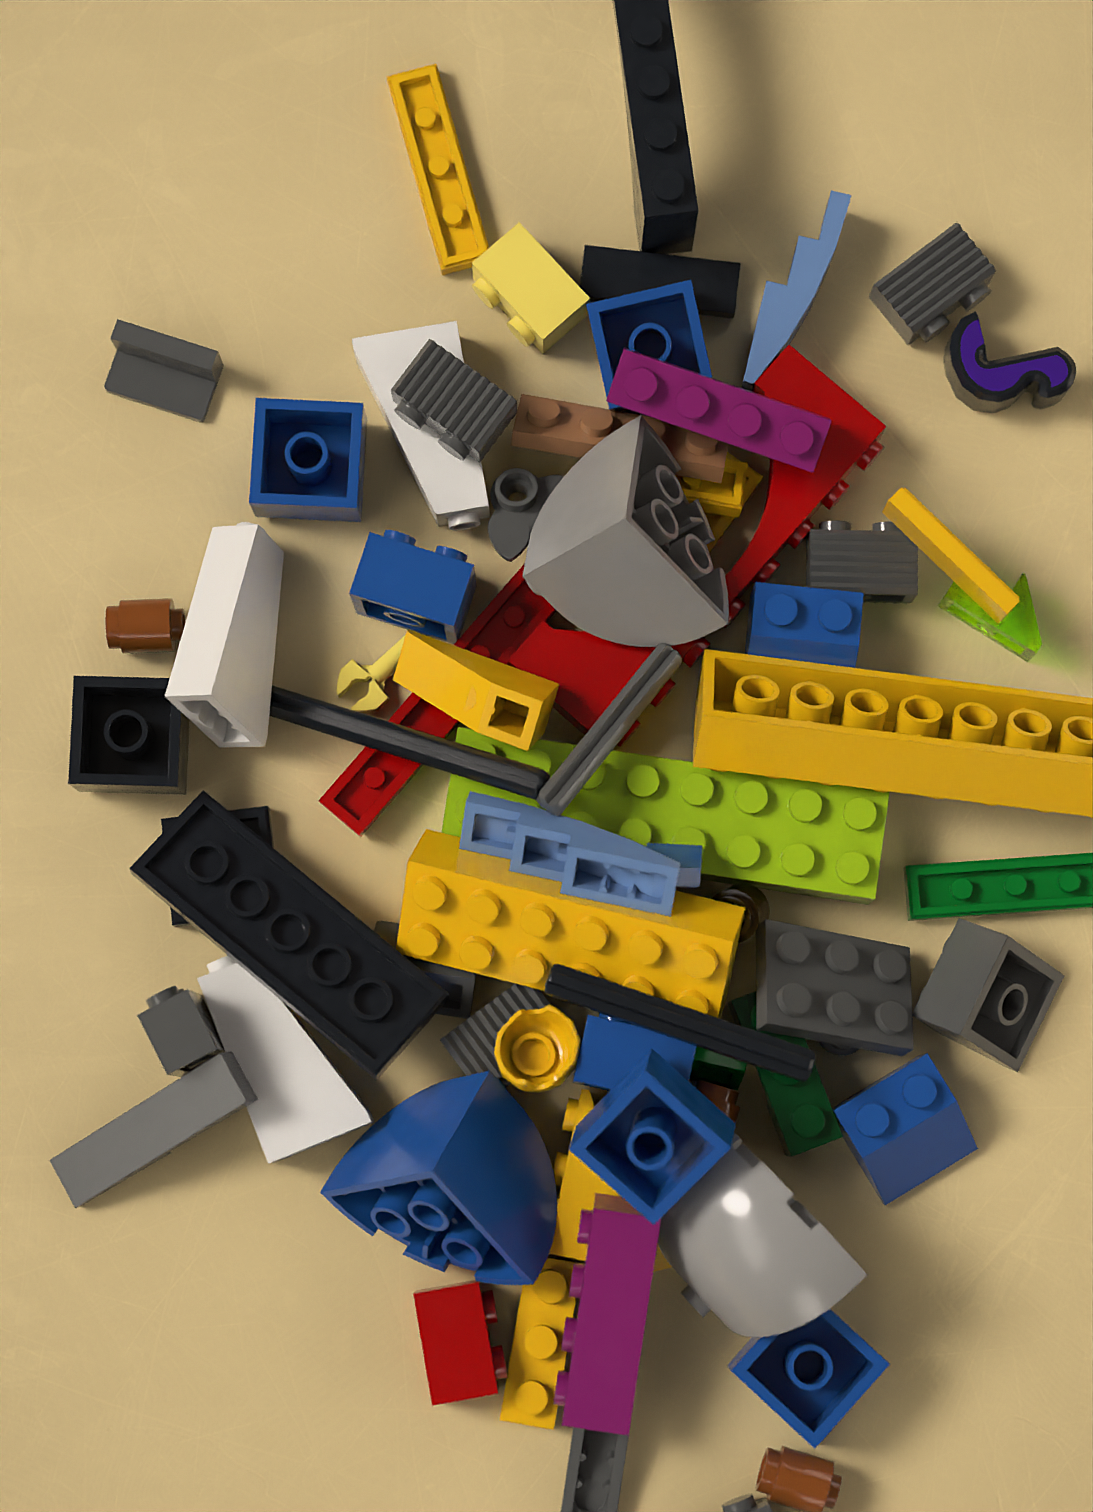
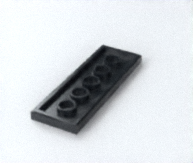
[129,790,449,1081]

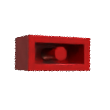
[413,1280,508,1406]

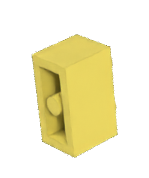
[472,222,590,354]

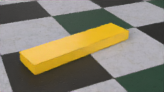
[387,63,489,275]

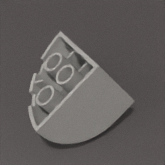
[522,415,729,647]
[658,1133,867,1337]

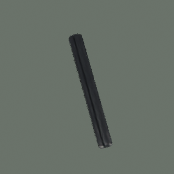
[545,964,815,1082]

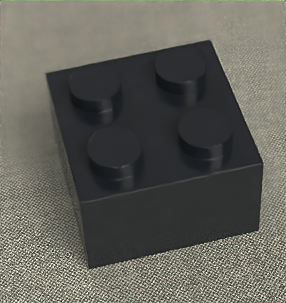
[68,676,190,795]

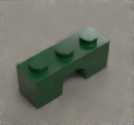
[727,991,843,1157]

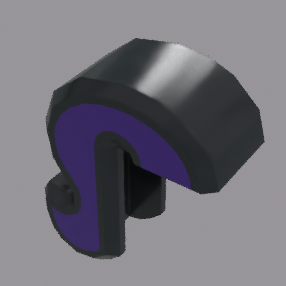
[944,311,1076,413]

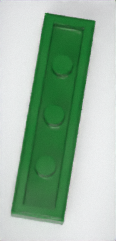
[903,853,1093,921]

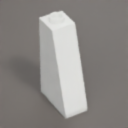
[351,321,490,531]
[165,522,284,748]
[197,956,375,1164]

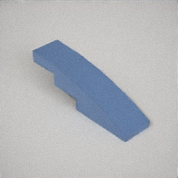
[741,190,852,391]
[459,791,681,916]

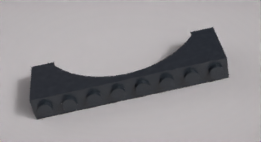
[612,0,699,254]

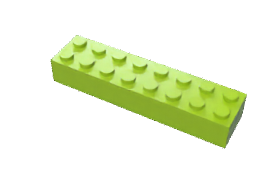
[441,727,890,905]

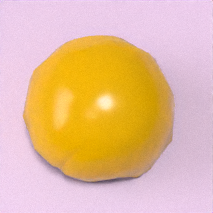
[494,1005,581,1092]

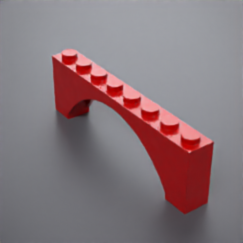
[508,344,886,748]

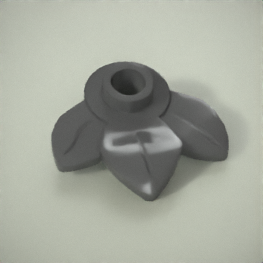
[488,468,564,562]

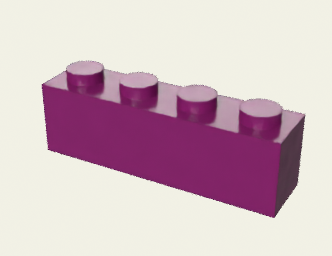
[606,347,832,472]
[553,1193,661,1436]

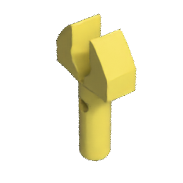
[337,630,413,714]

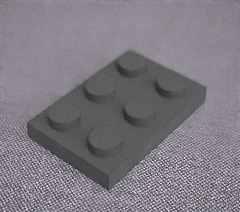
[756,919,914,1056]

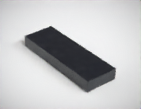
[580,245,741,319]

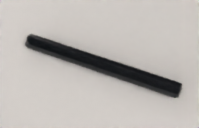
[269,685,550,800]

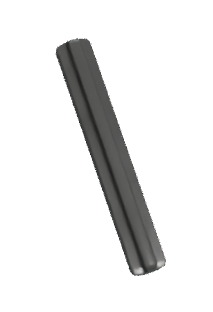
[537,643,682,816]

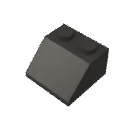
[912,918,1064,1072]

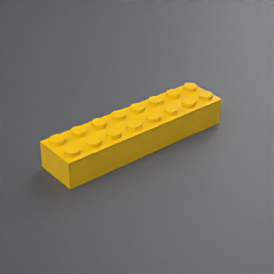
[693,649,1093,818]

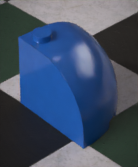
[320,1071,557,1285]

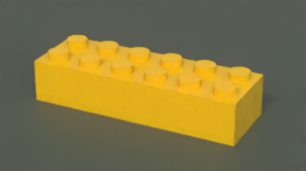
[396,829,745,1019]

